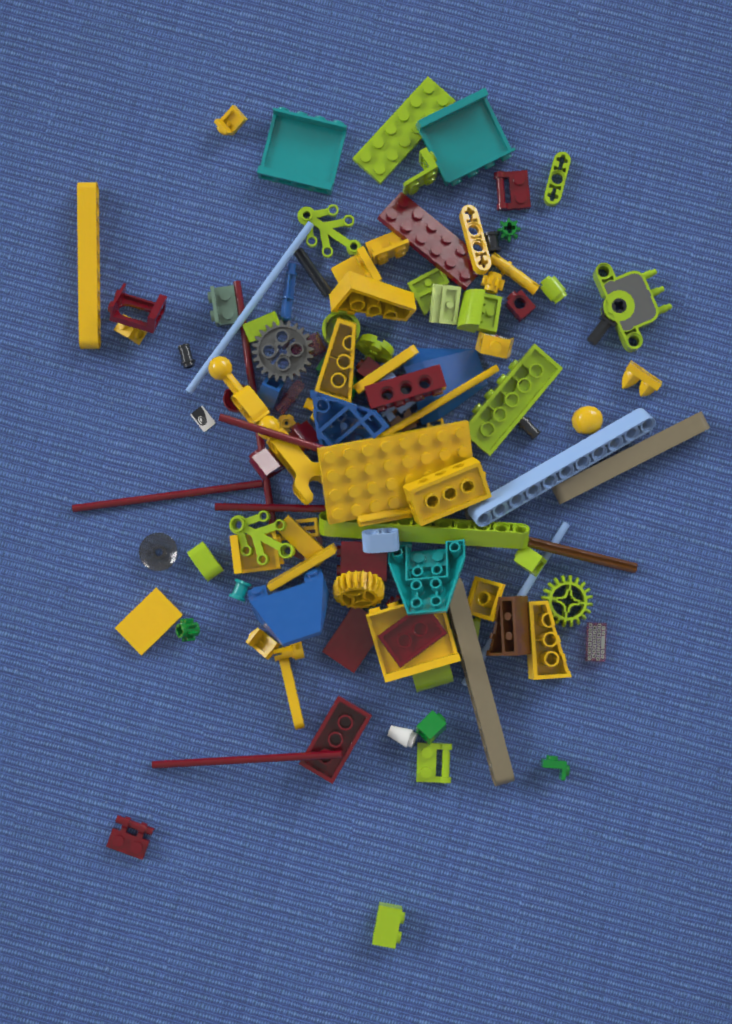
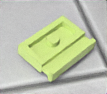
[429,284,461,325]

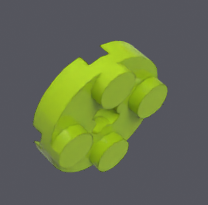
[355,334,394,363]

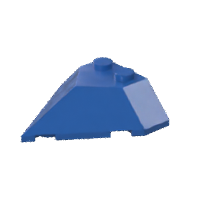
[310,390,389,446]

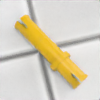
[490,252,540,295]

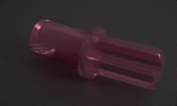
[274,380,305,416]

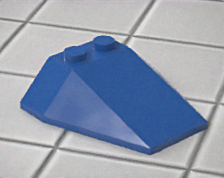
[399,348,488,426]

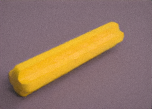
[357,507,413,527]

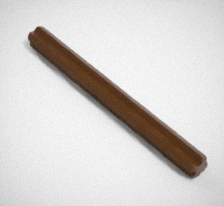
[528,537,638,573]

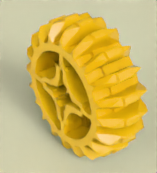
[333,570,385,609]

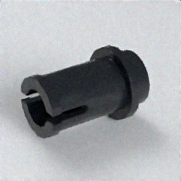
[178,343,196,369]
[517,416,541,440]

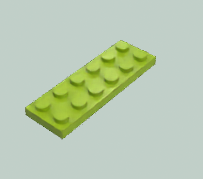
[352,76,456,185]

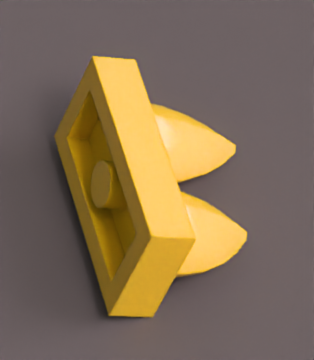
[622,360,662,397]

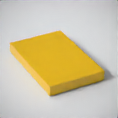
[115,587,183,656]

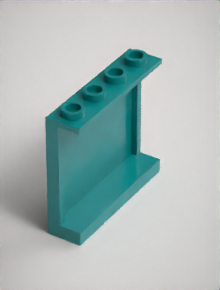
[416,88,516,187]
[257,107,347,195]

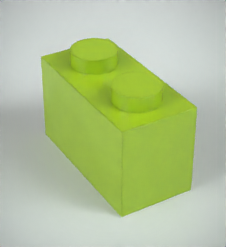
[372,902,405,949]

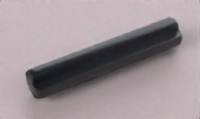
[294,248,332,298]

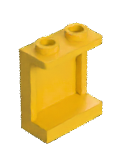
[230,531,284,574]

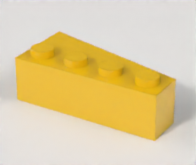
[329,271,416,322]
[315,317,357,403]
[527,601,572,680]

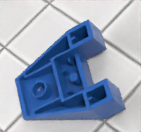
[247,566,330,647]

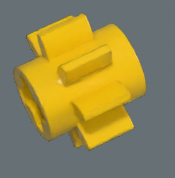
[481,271,505,294]

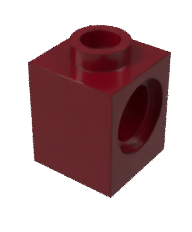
[505,290,536,323]

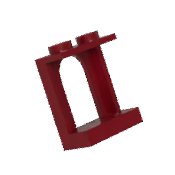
[108,283,167,334]

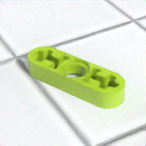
[543,152,571,207]

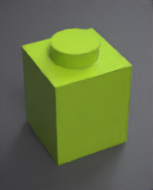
[514,546,547,577]

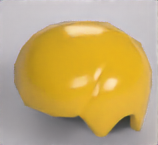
[571,406,603,435]

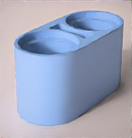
[362,528,400,553]

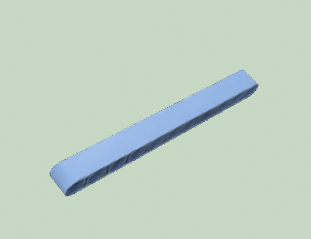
[468,408,656,527]

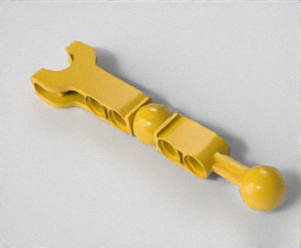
[208,356,322,505]

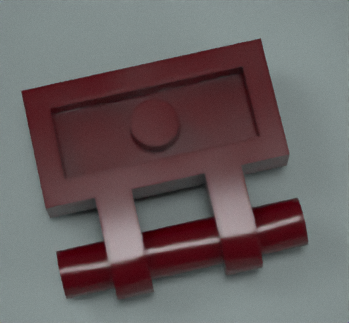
[106,815,154,860]

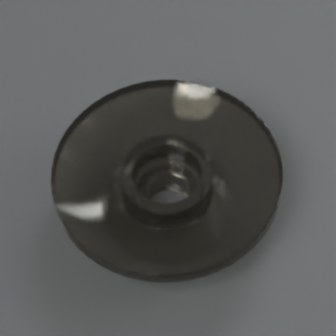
[139,533,178,571]

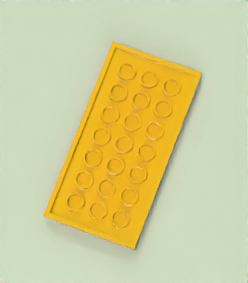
[317,420,473,525]

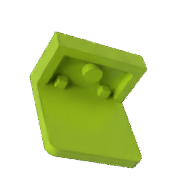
[403,147,438,195]

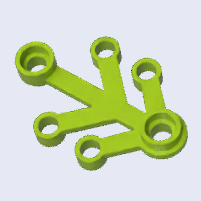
[297,204,361,258]
[229,510,295,565]

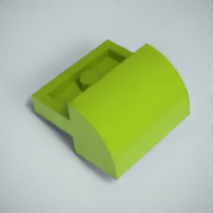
[457,289,502,334]
[412,664,454,693]

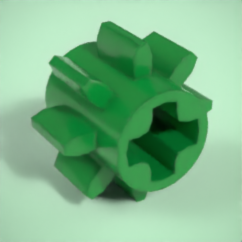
[497,218,521,243]
[176,618,200,642]

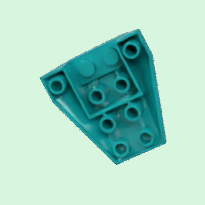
[388,539,466,616]

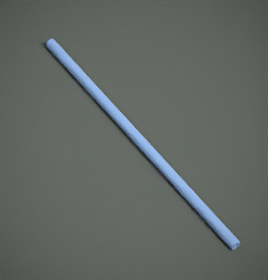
[186,221,314,394]

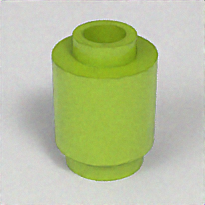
[540,275,568,304]

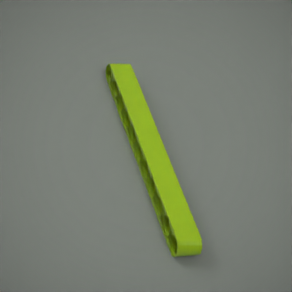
[319,511,530,549]

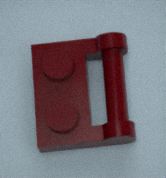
[494,170,531,211]

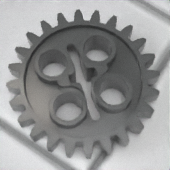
[252,320,314,383]

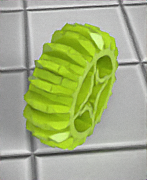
[541,575,593,627]

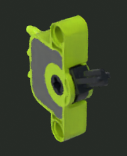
[587,263,672,352]

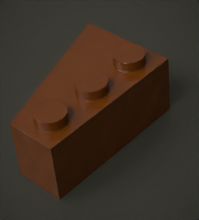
[486,596,531,656]

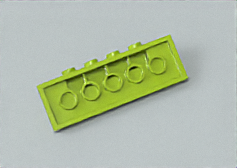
[469,344,563,456]

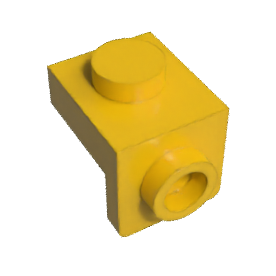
[214,105,248,135]
[114,314,147,345]
[246,627,280,660]

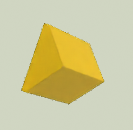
[468,576,505,622]

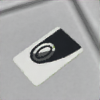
[190,406,215,432]

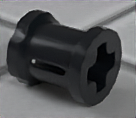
[484,231,502,254]

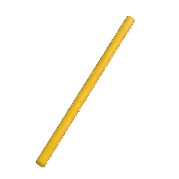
[377,365,499,437]

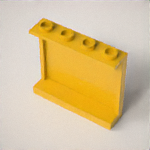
[366,601,461,683]

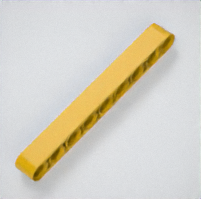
[77,182,101,349]

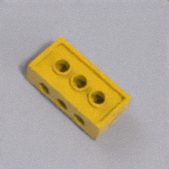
[403,457,492,526]

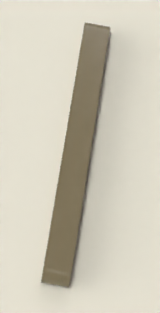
[448,577,515,787]

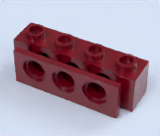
[364,364,447,413]

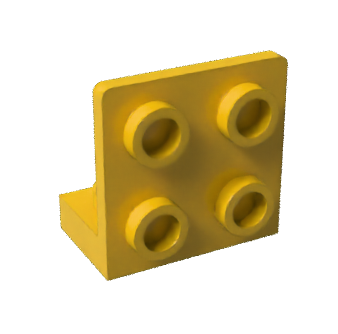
[365,232,409,265]
[331,246,382,283]

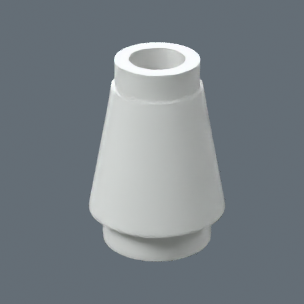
[387,725,418,748]

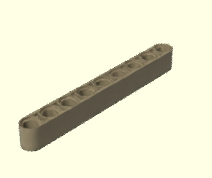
[551,411,710,505]

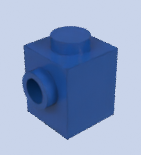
[258,375,285,409]

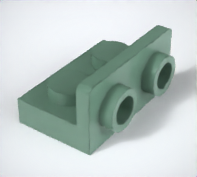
[207,285,238,327]

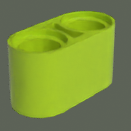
[242,311,280,343]
[187,541,224,582]

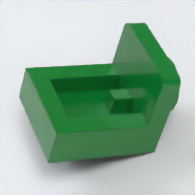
[541,755,570,781]

